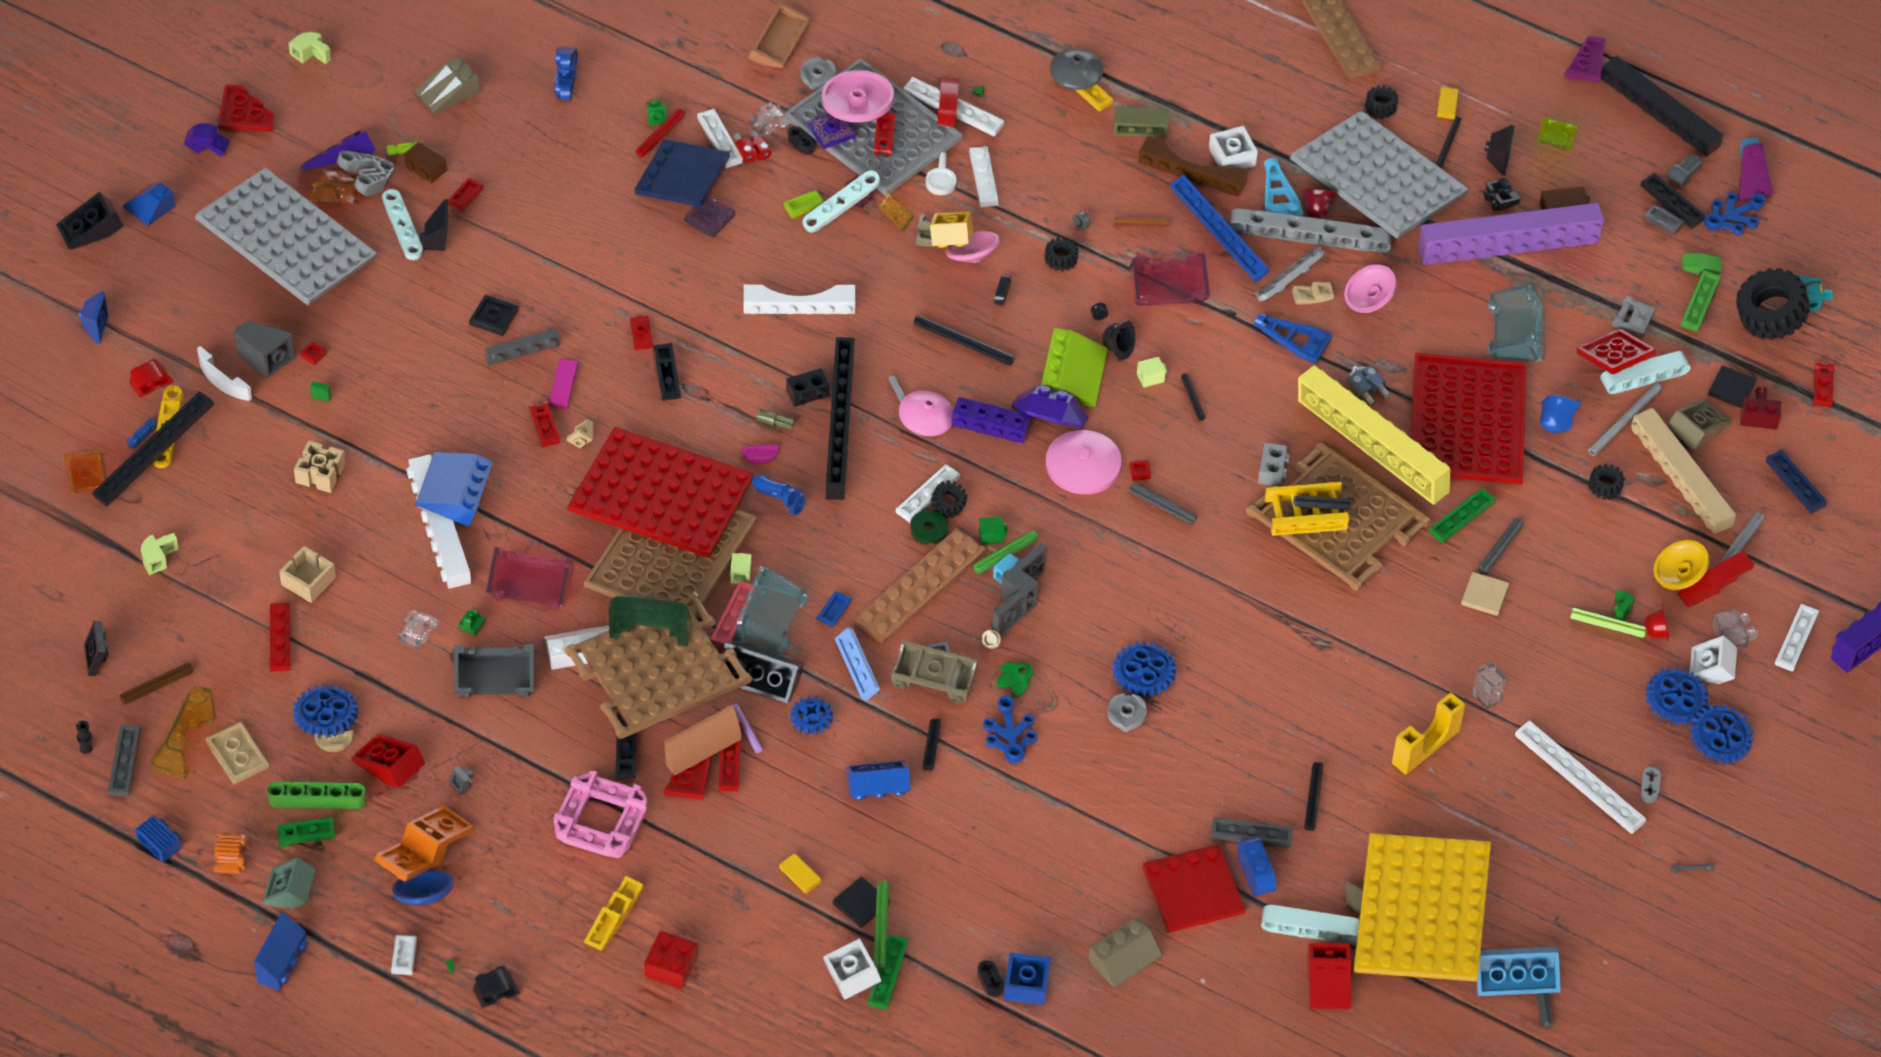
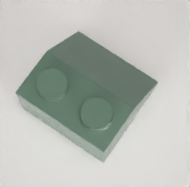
[262,857,316,909]

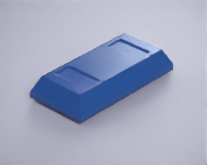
[816,591,852,627]

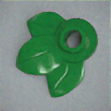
[997,662,1033,697]

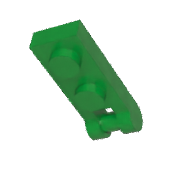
[276,817,335,847]

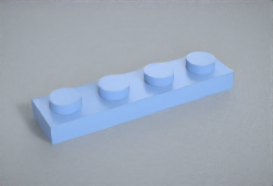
[835,627,880,701]

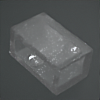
[1472,662,1507,709]

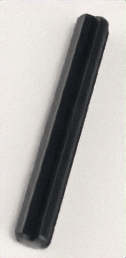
[1304,762,1323,831]

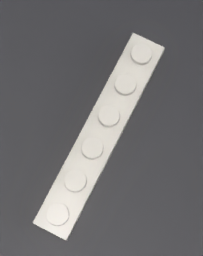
[903,77,1004,137]

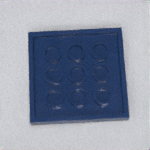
[634,139,730,207]

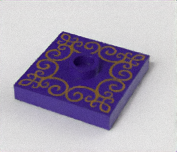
[807,113,856,150]

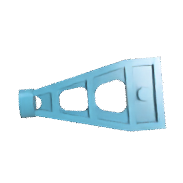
[1264,158,1304,217]

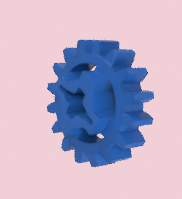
[790,695,833,736]

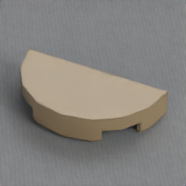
[314,730,354,752]

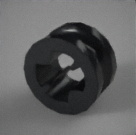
[1090,303,1109,320]

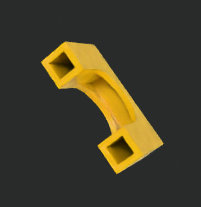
[1392,693,1465,775]

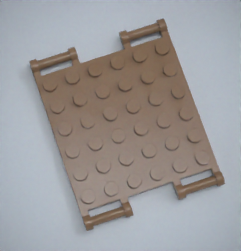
[1246,442,1430,591]
[564,592,752,739]

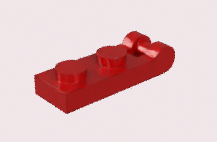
[874,113,895,156]
[1813,360,1835,407]
[528,401,560,447]

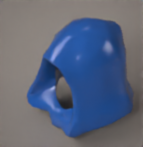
[1540,395,1582,433]

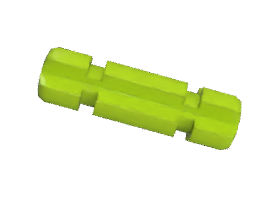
[387,141,422,156]

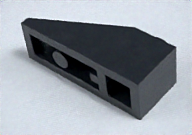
[652,343,681,401]

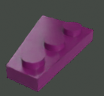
[1564,36,1605,82]

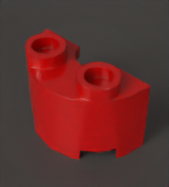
[130,359,173,398]

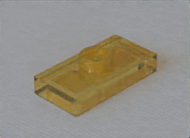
[878,193,914,230]

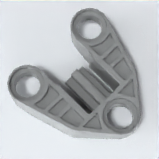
[337,151,394,197]

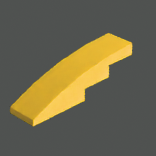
[584,876,644,951]

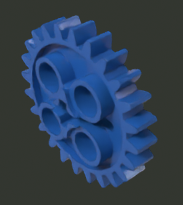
[1113,641,1177,698]
[1645,667,1709,726]
[293,684,358,738]
[1689,704,1754,765]

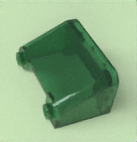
[608,596,692,647]

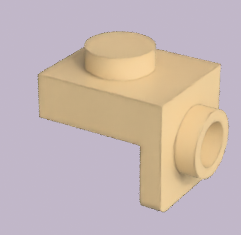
[567,419,593,448]

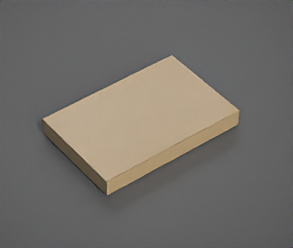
[205,722,269,785]

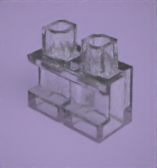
[1711,609,1757,648]

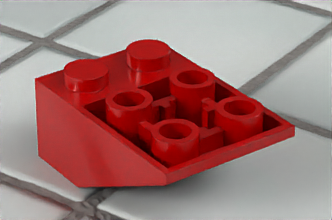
[1307,943,1351,1009]

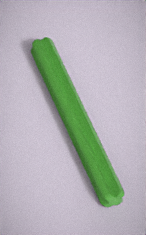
[873,881,889,969]

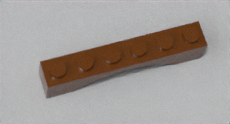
[1138,136,1248,197]

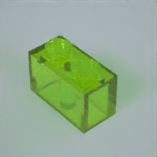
[1536,117,1578,150]

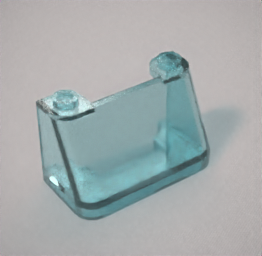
[1488,284,1545,361]
[736,566,809,656]

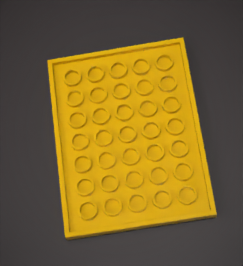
[1354,833,1491,981]

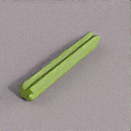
[1571,608,1646,638]

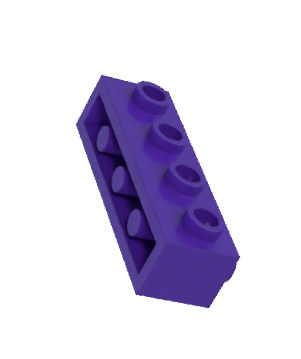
[952,397,1031,444]

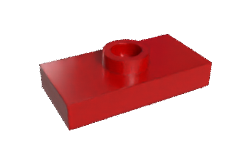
[448,177,484,212]
[630,316,653,350]

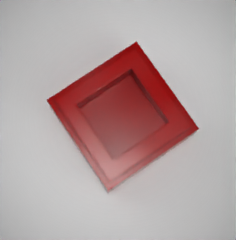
[300,341,327,365]
[1129,460,1151,481]

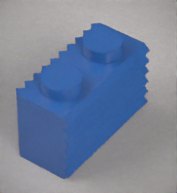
[135,815,182,863]

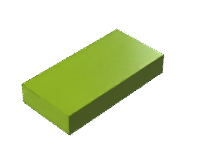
[784,190,824,218]

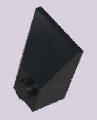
[1485,125,1515,176]
[420,199,449,251]

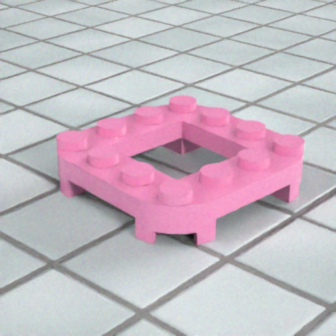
[554,771,647,858]

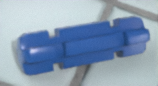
[127,418,157,449]

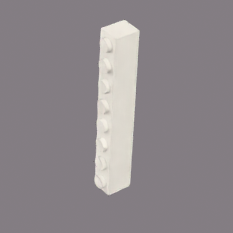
[406,454,471,589]

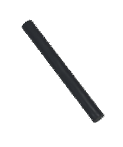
[1436,116,1461,169]

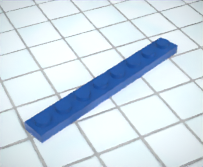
[1170,175,1270,283]

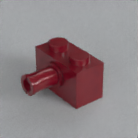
[1740,387,1781,429]

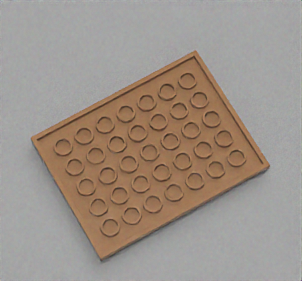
[584,509,757,617]

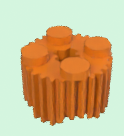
[214,832,247,873]

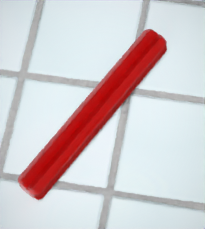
[635,108,685,158]

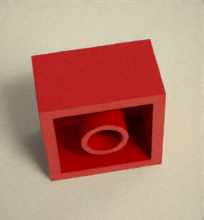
[644,930,698,989]

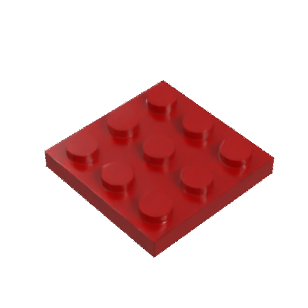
[1577,328,1656,375]

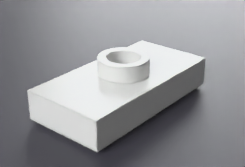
[391,935,417,975]

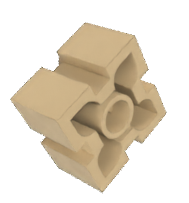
[294,441,346,493]

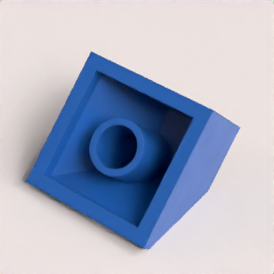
[123,182,175,226]
[79,291,109,344]

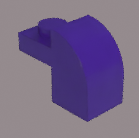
[184,123,229,156]

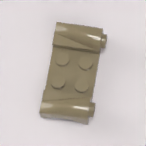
[891,641,978,704]

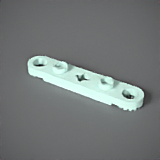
[803,171,880,233]
[382,189,423,261]

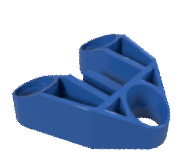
[554,46,578,100]

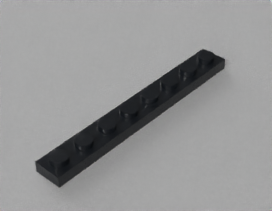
[92,391,214,507]

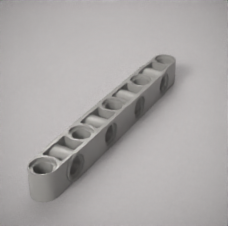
[1230,209,1392,253]

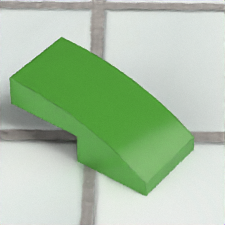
[1682,253,1722,275]

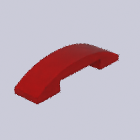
[937,76,959,127]

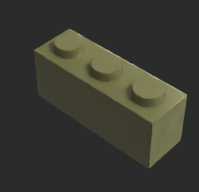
[1113,107,1168,137]

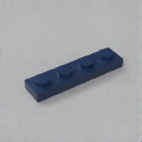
[1765,450,1827,513]

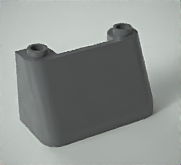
[454,644,535,698]

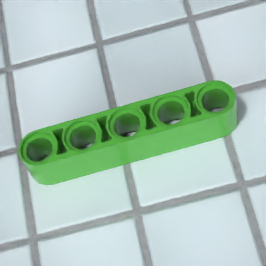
[267,782,367,809]

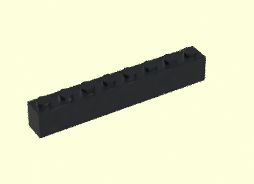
[1600,56,1724,157]

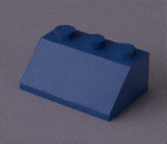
[845,760,911,799]
[254,913,308,991]

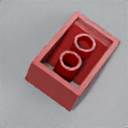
[351,734,425,788]

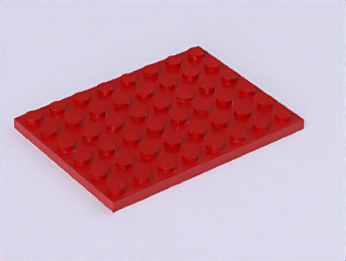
[1410,352,1527,485]
[568,426,754,558]

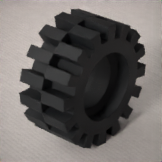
[1365,85,1398,119]
[1045,237,1078,272]
[1588,464,1625,500]
[931,480,967,518]

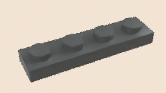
[485,329,559,366]
[108,725,141,797]
[1211,818,1293,848]

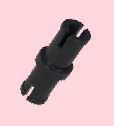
[76,720,93,754]

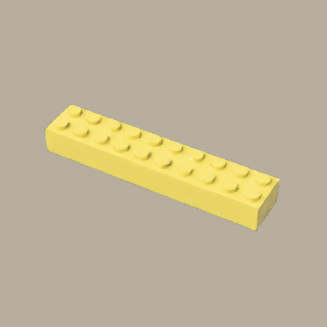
[1298,365,1450,505]

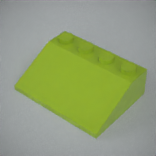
[1041,328,1108,408]

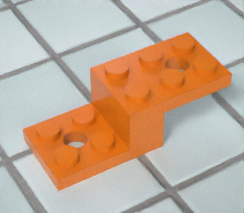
[375,805,474,882]

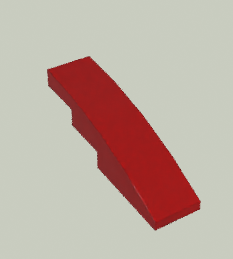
[1677,551,1754,608]

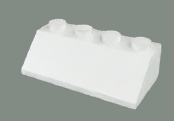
[544,623,622,670]

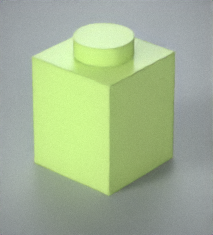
[1137,357,1167,388]
[730,553,751,584]

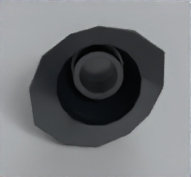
[1102,320,1135,361]

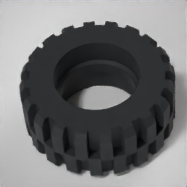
[1736,268,1810,340]

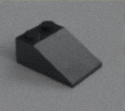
[56,191,124,250]

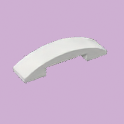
[197,346,252,401]

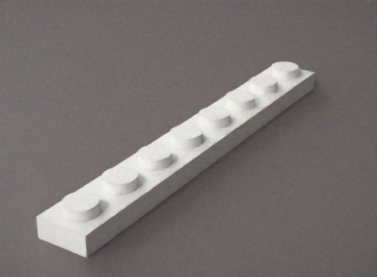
[1515,720,1646,834]

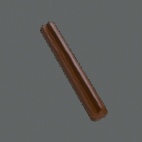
[120,662,194,704]

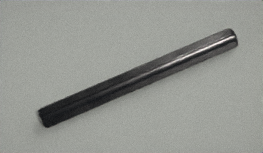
[913,315,1015,365]

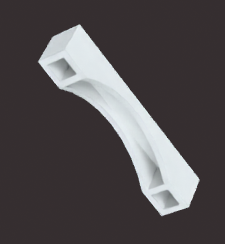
[744,285,855,314]

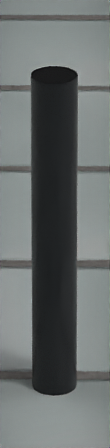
[1181,373,1205,421]

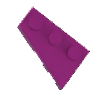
[1737,143,1773,201]

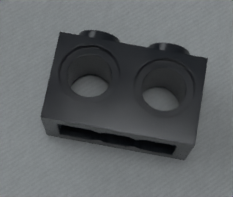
[786,368,830,407]

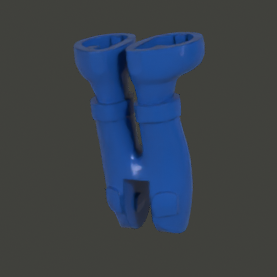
[752,475,805,516]

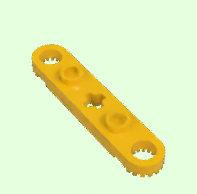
[153,385,184,468]

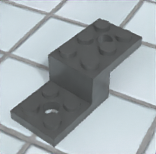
[992,543,1047,636]

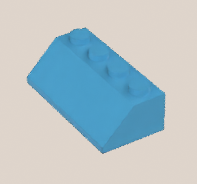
[1477,947,1561,996]

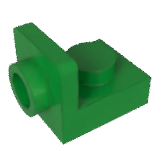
[1614,589,1635,621]

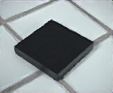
[469,295,519,336]
[1708,366,1757,408]
[833,876,890,928]

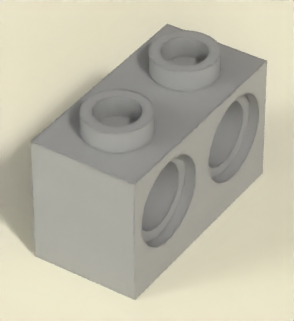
[1258,442,1290,487]

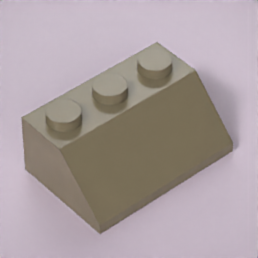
[1088,916,1162,988]

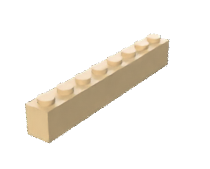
[1631,408,1736,534]

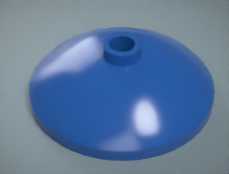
[392,870,454,906]

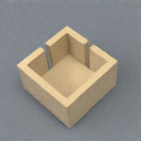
[279,546,336,603]

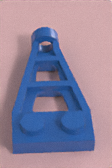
[1254,312,1332,364]

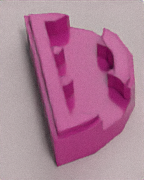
[741,444,779,465]

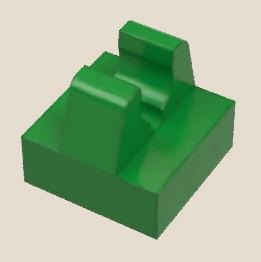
[458,609,485,636]

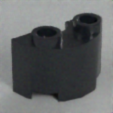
[1484,178,1521,212]
[473,966,520,1008]

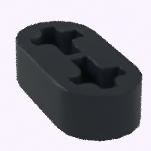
[787,126,815,155]
[994,274,1011,306]
[977,960,1004,998]

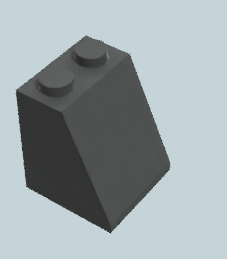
[234,320,295,379]

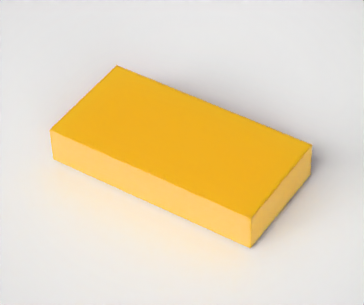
[1437,87,1459,119]
[779,853,821,894]

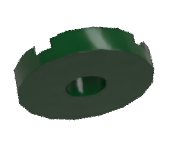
[910,510,948,544]

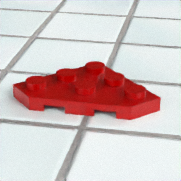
[218,84,275,132]

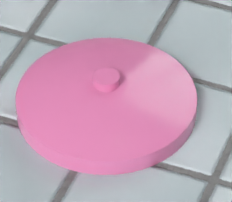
[822,70,894,122]
[1046,430,1122,494]

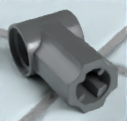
[1668,154,1702,187]

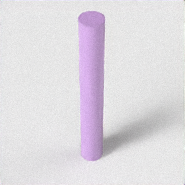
[732,703,763,753]

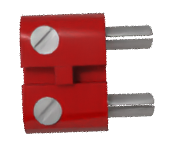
[734,131,772,163]

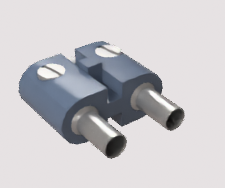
[1346,365,1390,406]

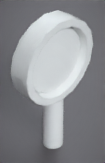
[926,152,956,195]

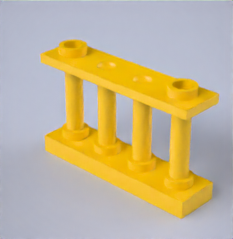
[1264,482,1349,536]

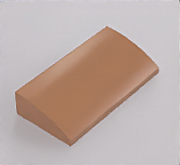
[748,2,811,68]
[664,705,742,776]

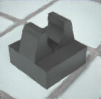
[449,766,475,795]

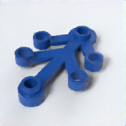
[1704,192,1766,236]
[983,696,1037,763]

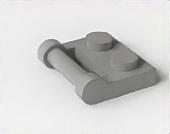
[1612,296,1655,338]

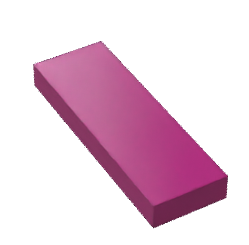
[549,359,578,408]

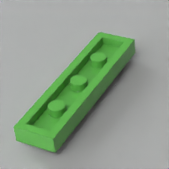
[1680,270,1721,332]

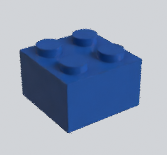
[1004,952,1050,1005]

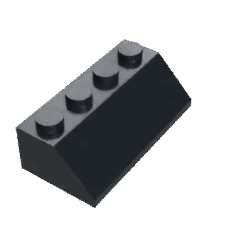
[722,640,804,704]

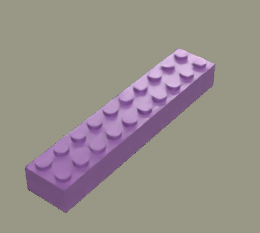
[1417,203,1604,265]

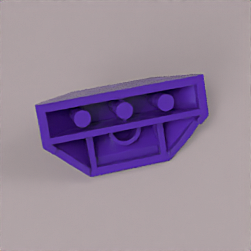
[1011,385,1088,428]

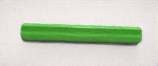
[973,530,1038,574]

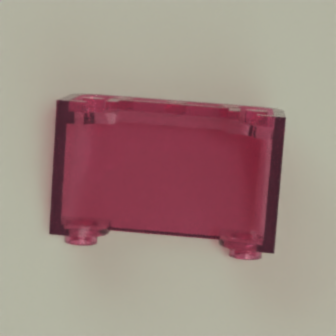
[486,547,574,610]

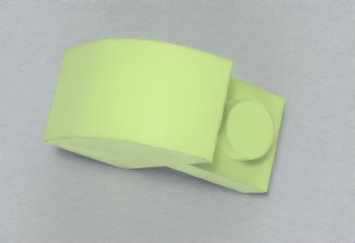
[289,32,331,64]
[141,533,179,575]

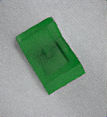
[646,99,666,125]

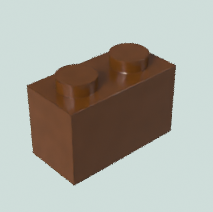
[404,141,447,183]

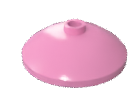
[945,231,1000,263]
[1344,264,1397,313]
[899,391,954,436]

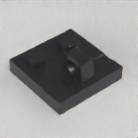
[84,621,108,676]

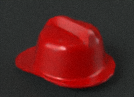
[1645,599,1669,642]

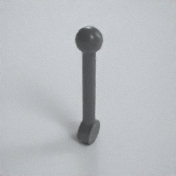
[1671,863,1714,873]

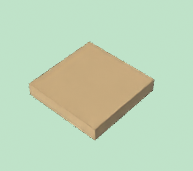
[1461,572,1509,616]

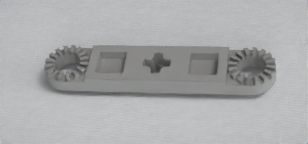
[1255,247,1325,301]

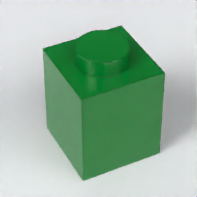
[979,516,1008,545]

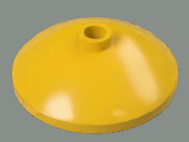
[1653,540,1709,590]

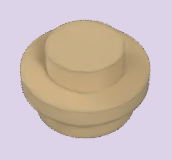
[982,629,1001,649]

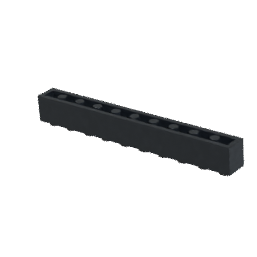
[825,337,855,500]

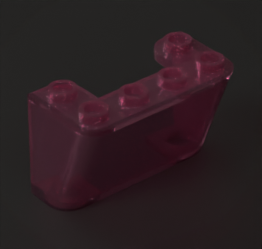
[1129,251,1210,306]

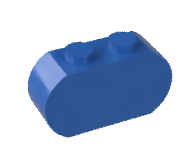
[1237,837,1276,896]

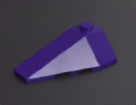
[300,129,376,169]

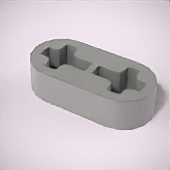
[1640,767,1661,803]

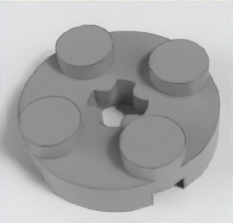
[800,57,836,90]
[1107,693,1147,732]

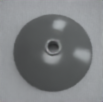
[1050,48,1103,90]

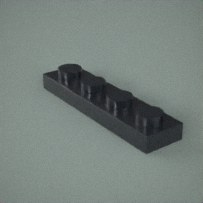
[1641,173,1706,229]

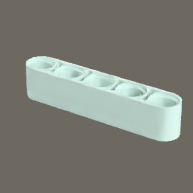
[1600,351,1691,394]
[1261,905,1360,945]

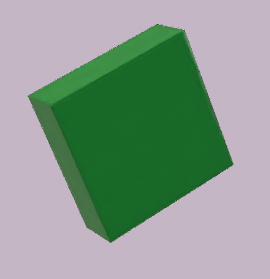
[310,381,331,402]

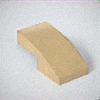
[1292,282,1334,305]

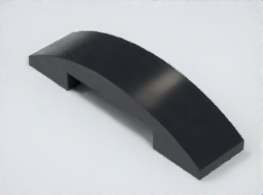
[616,710,637,779]

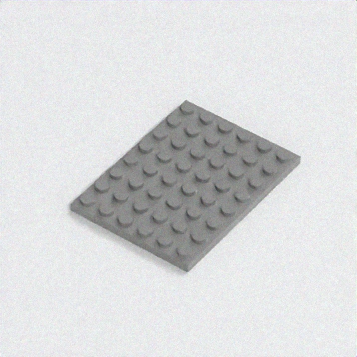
[785,58,963,196]
[1290,110,1468,239]
[195,168,377,305]

